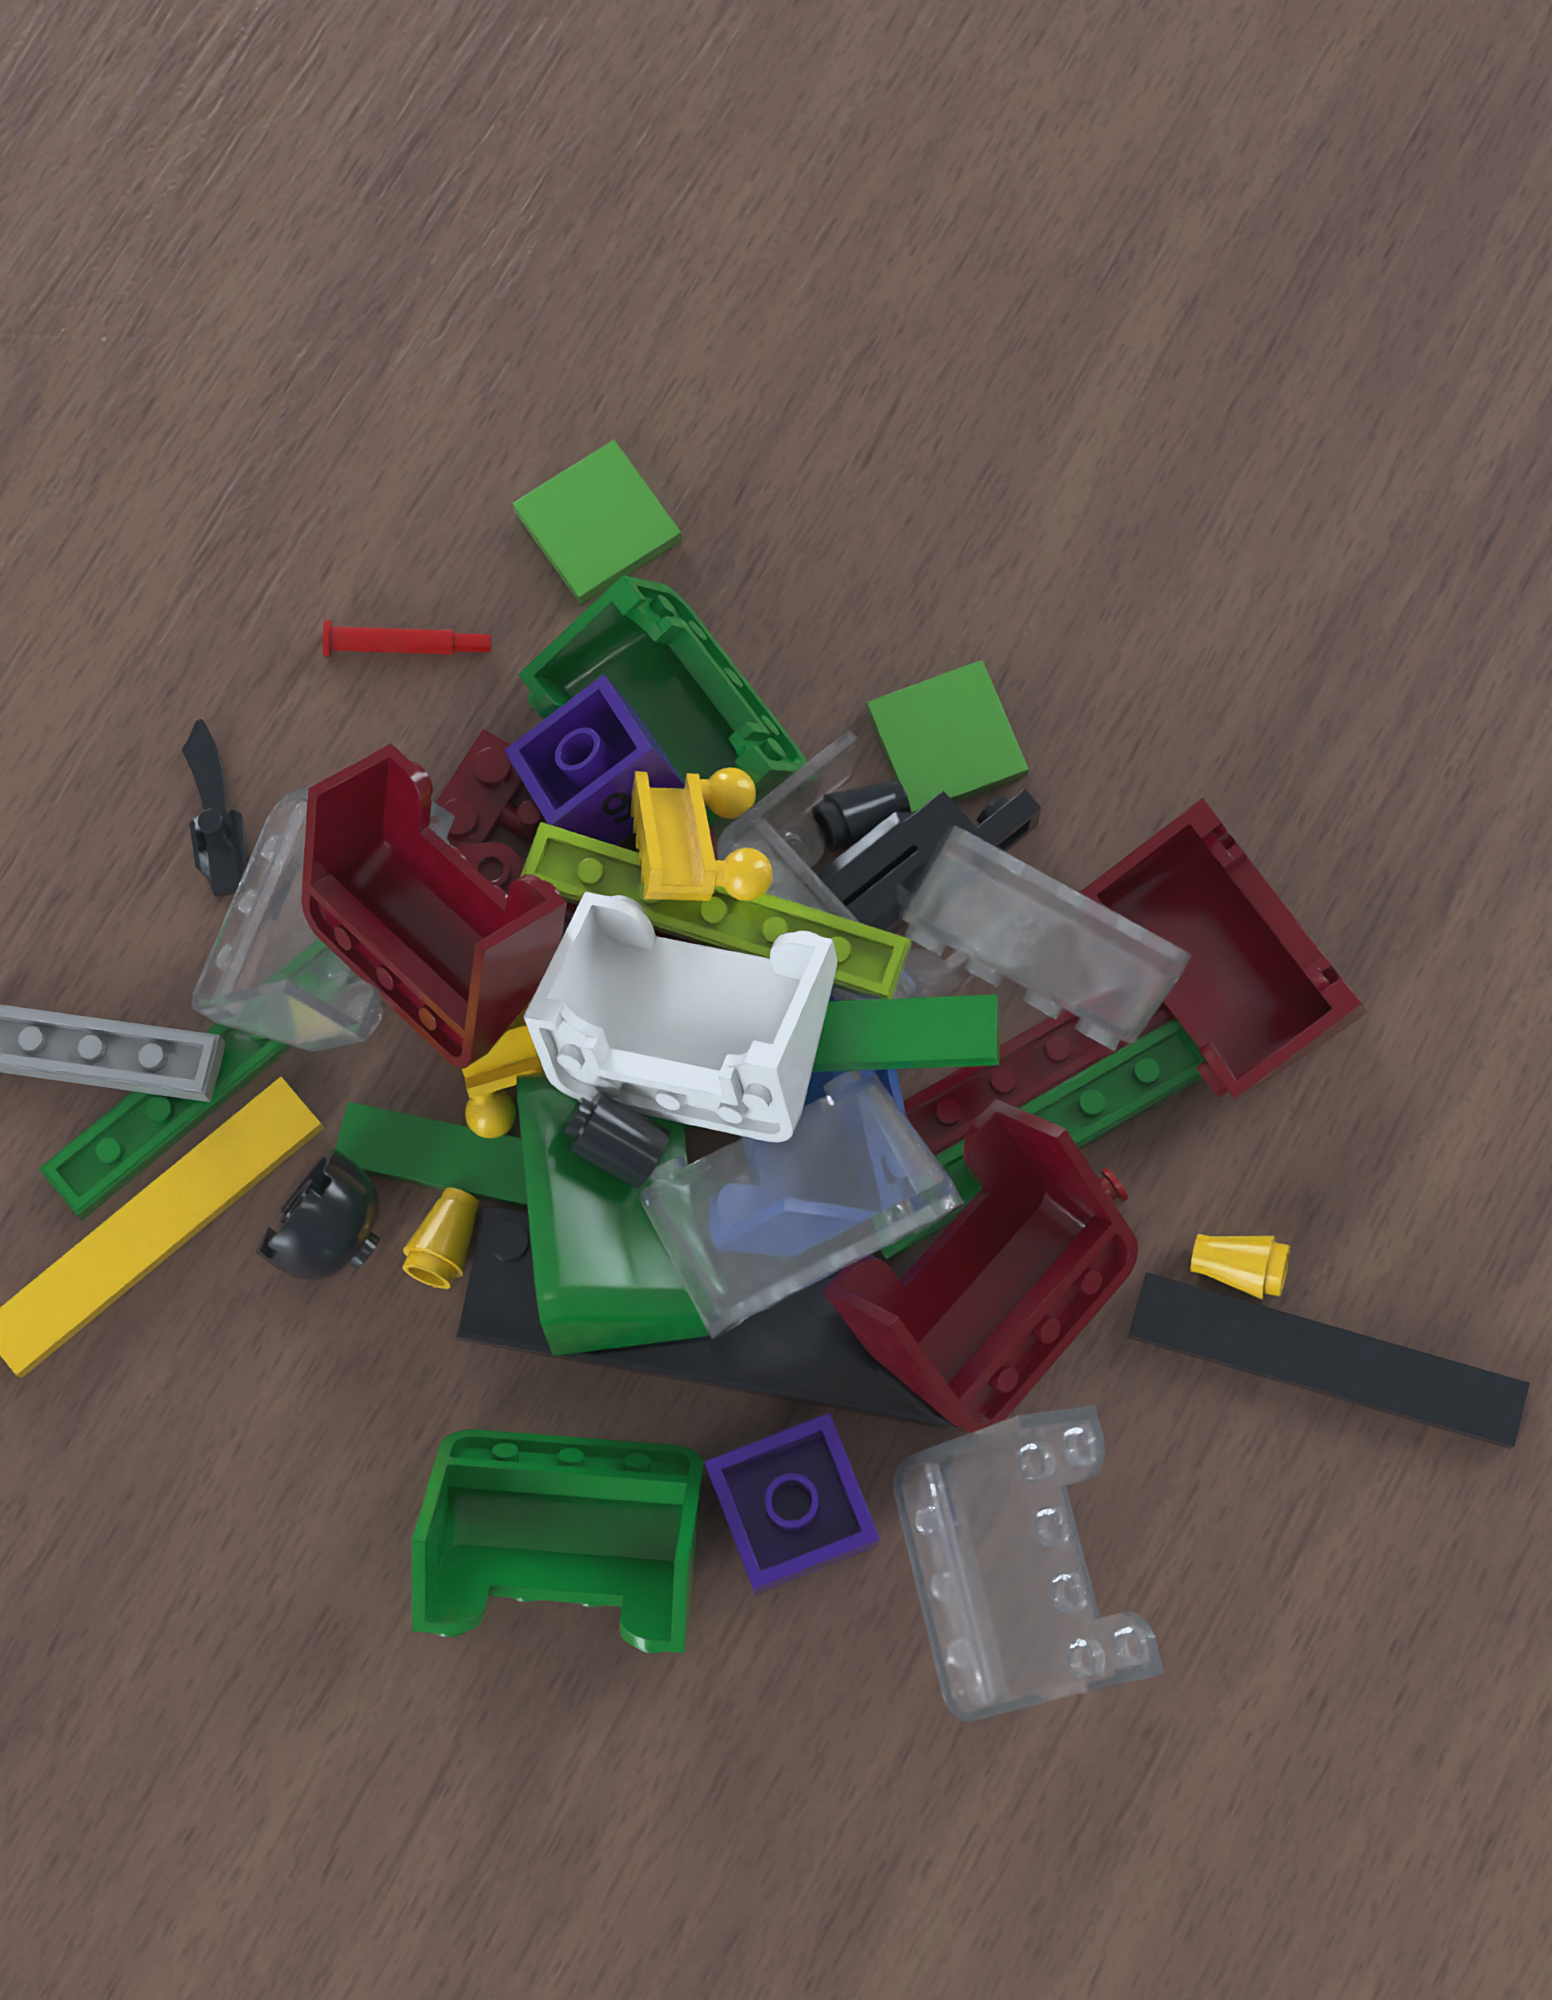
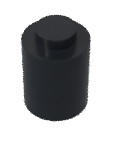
[562,1092,670,1189]

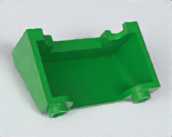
[518,575,810,844]
[516,1072,719,1356]

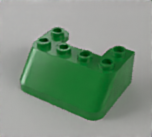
[411,1429,703,1653]

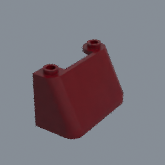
[1079,798,1368,1101]

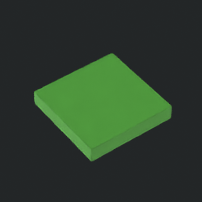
[512,440,682,605]
[867,660,1029,813]

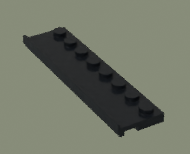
[456,1206,966,1432]

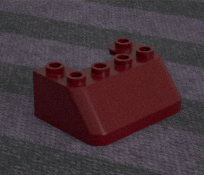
[301,743,567,1069]
[823,1098,1138,1436]

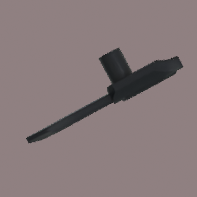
[182,719,250,897]

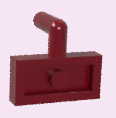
[429,729,546,848]

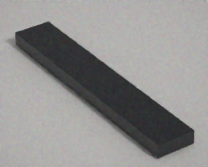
[1127,1272,1530,1449]

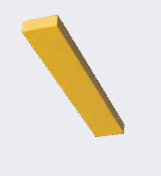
[0,1077,324,1378]

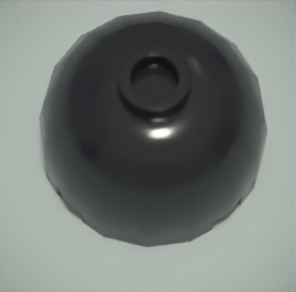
[256,1148,381,1281]

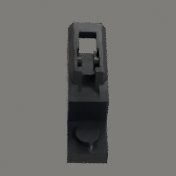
[811,789,1041,934]

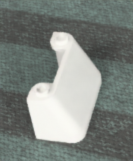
[524,892,837,1142]

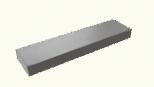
[0,1005,226,1102]

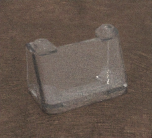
[639,1070,964,1339]

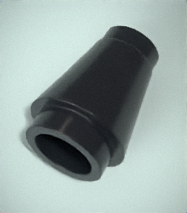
[812,779,910,852]

